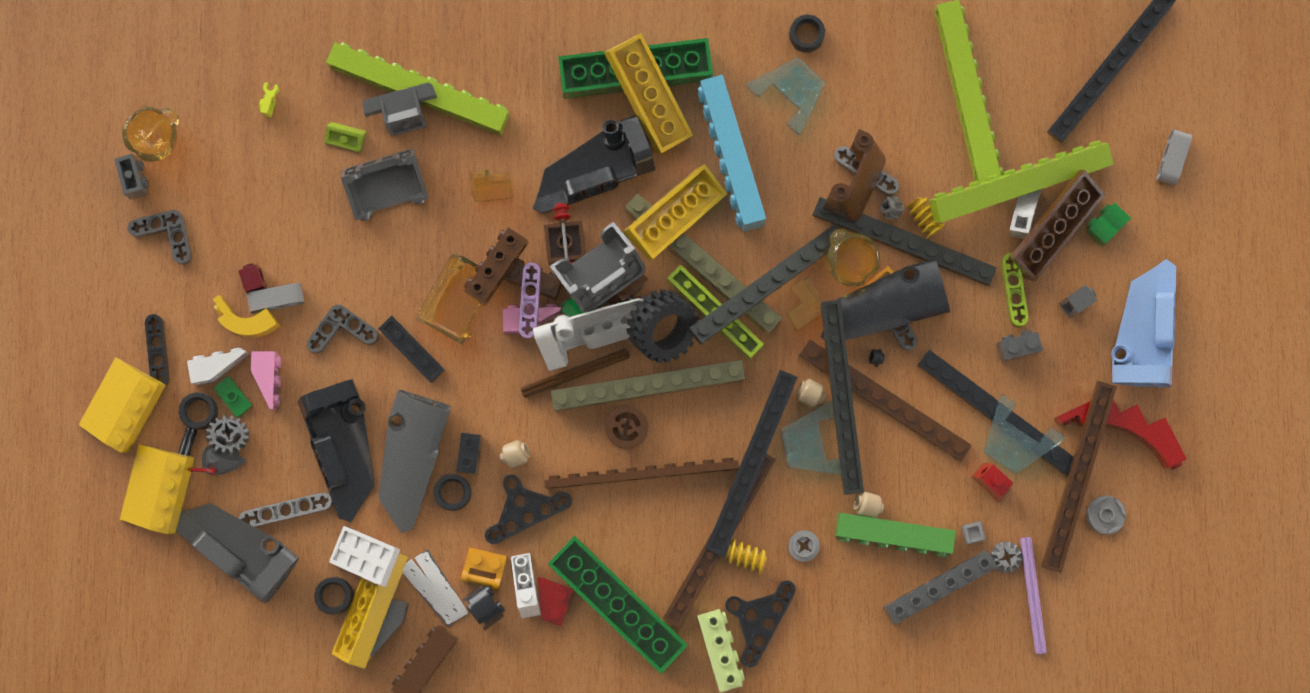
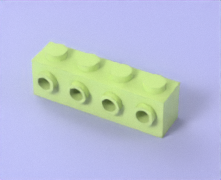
[697,609,745,692]

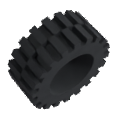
[626,289,699,363]

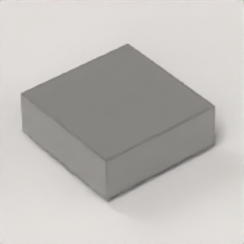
[961,521,986,545]

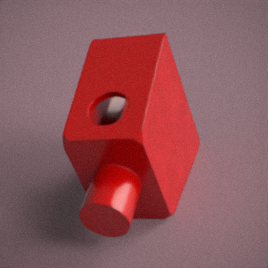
[971,463,1014,502]

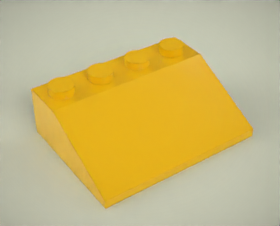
[79,357,166,453]
[120,444,195,534]

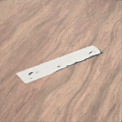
[415,549,468,621]
[403,559,459,627]

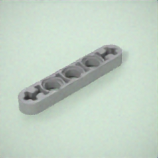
[238,492,333,527]

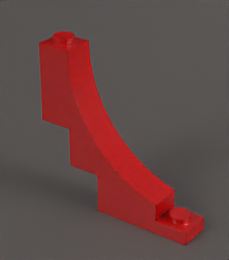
[1054,399,1187,470]

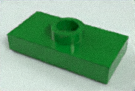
[213,376,253,418]

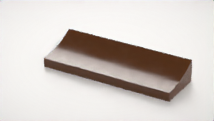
[1010,169,1105,282]

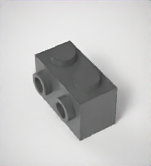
[114,154,149,200]
[996,330,1043,362]

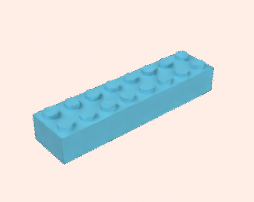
[697,75,766,232]

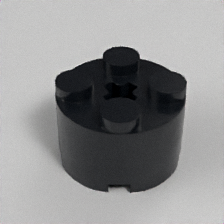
[462,585,505,631]

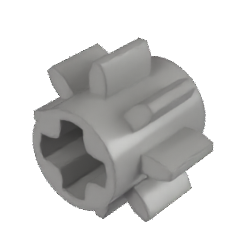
[880,196,904,220]

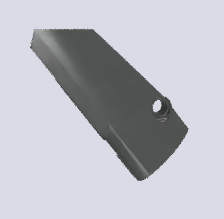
[378,390,451,533]

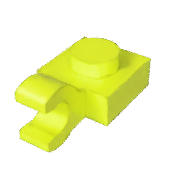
[259,82,279,118]

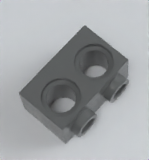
[1059,285,1097,319]

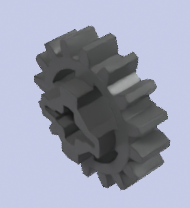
[206,415,249,456]

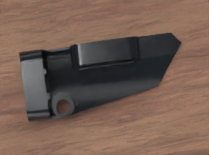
[532,115,656,214]

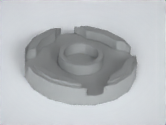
[1086,496,1126,534]

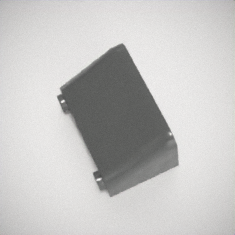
[341,149,429,221]
[550,222,646,313]

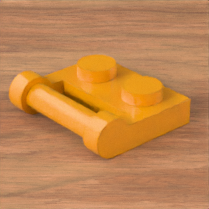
[461,547,507,591]

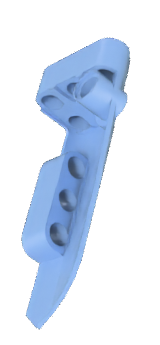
[1111,259,1176,388]

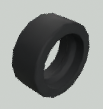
[789,14,825,53]
[178,392,218,430]
[433,474,472,511]
[314,577,354,615]

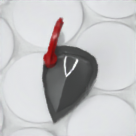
[188,446,247,476]

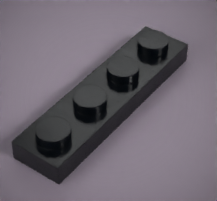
[378,316,445,383]

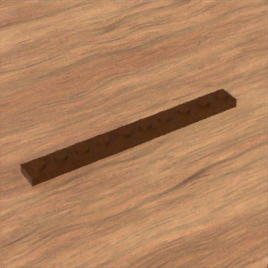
[799,340,972,462]
[1041,381,1117,573]
[662,454,776,629]
[545,458,739,489]

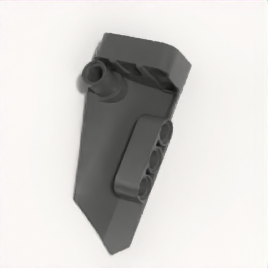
[176,503,299,603]

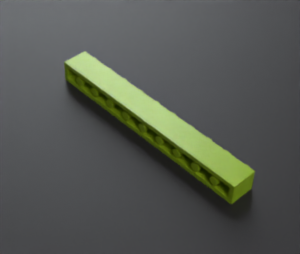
[934,0,1004,182]
[326,42,510,136]
[929,140,1114,223]

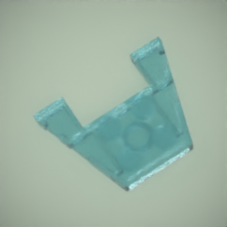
[746,57,826,136]
[984,394,1065,474]
[780,401,841,475]

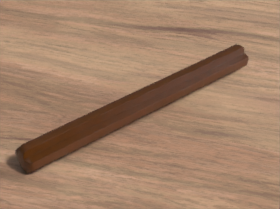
[521,348,630,398]

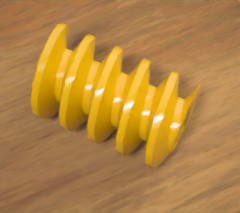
[906,197,945,239]
[724,539,767,575]

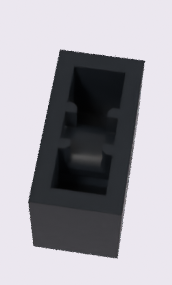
[456,433,483,475]

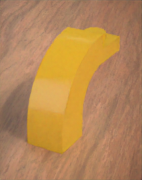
[213,295,280,338]

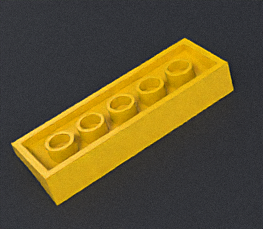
[604,33,693,153]
[622,164,727,261]
[331,553,408,669]

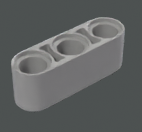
[1156,129,1192,186]
[247,283,304,313]

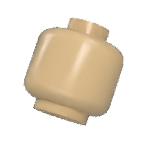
[796,379,826,408]
[500,440,530,468]
[853,492,884,518]

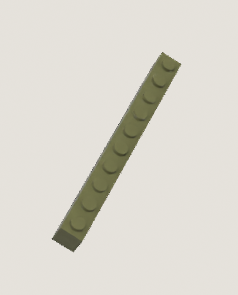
[625,193,782,335]
[551,360,745,412]

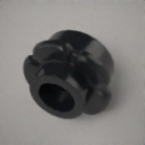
[869,349,885,367]

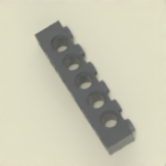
[882,550,997,624]

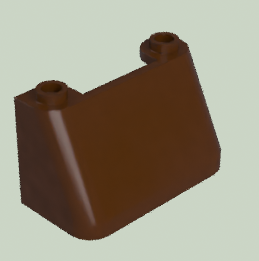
[823,129,886,221]

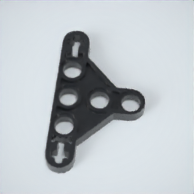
[485,475,572,544]
[725,581,796,668]

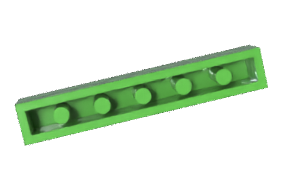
[835,513,956,557]

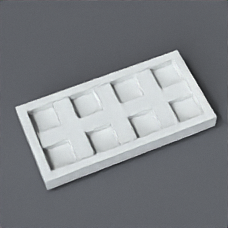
[329,526,400,587]

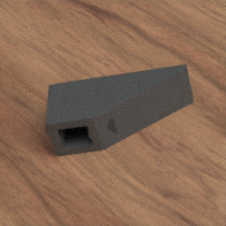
[370,599,409,656]

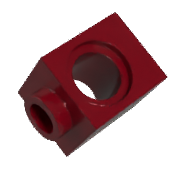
[238,263,267,293]

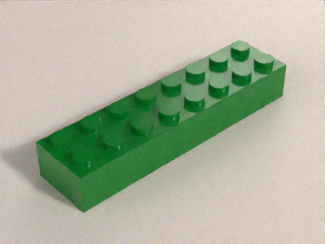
[558,38,713,99]
[547,535,688,674]

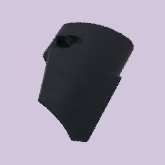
[821,259,950,341]
[297,379,375,522]

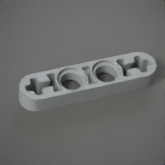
[834,146,899,196]

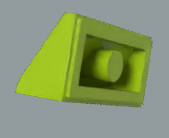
[324,122,366,152]

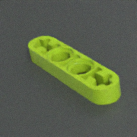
[1001,253,1028,327]

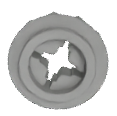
[788,530,820,562]
[991,542,1023,573]

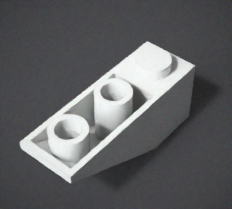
[1010,189,1041,239]
[187,348,249,385]
[511,553,541,619]

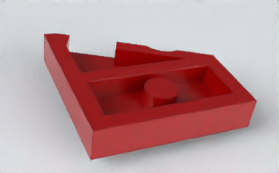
[538,576,574,626]

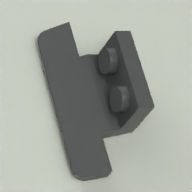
[363,83,437,137]

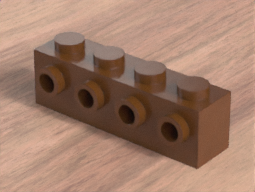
[464,227,529,306]
[504,259,563,300]
[391,625,459,693]

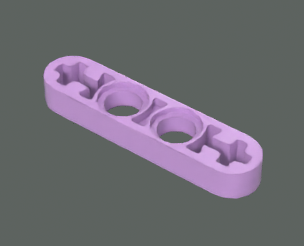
[519,263,541,338]

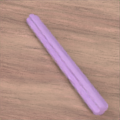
[1020,537,1047,654]

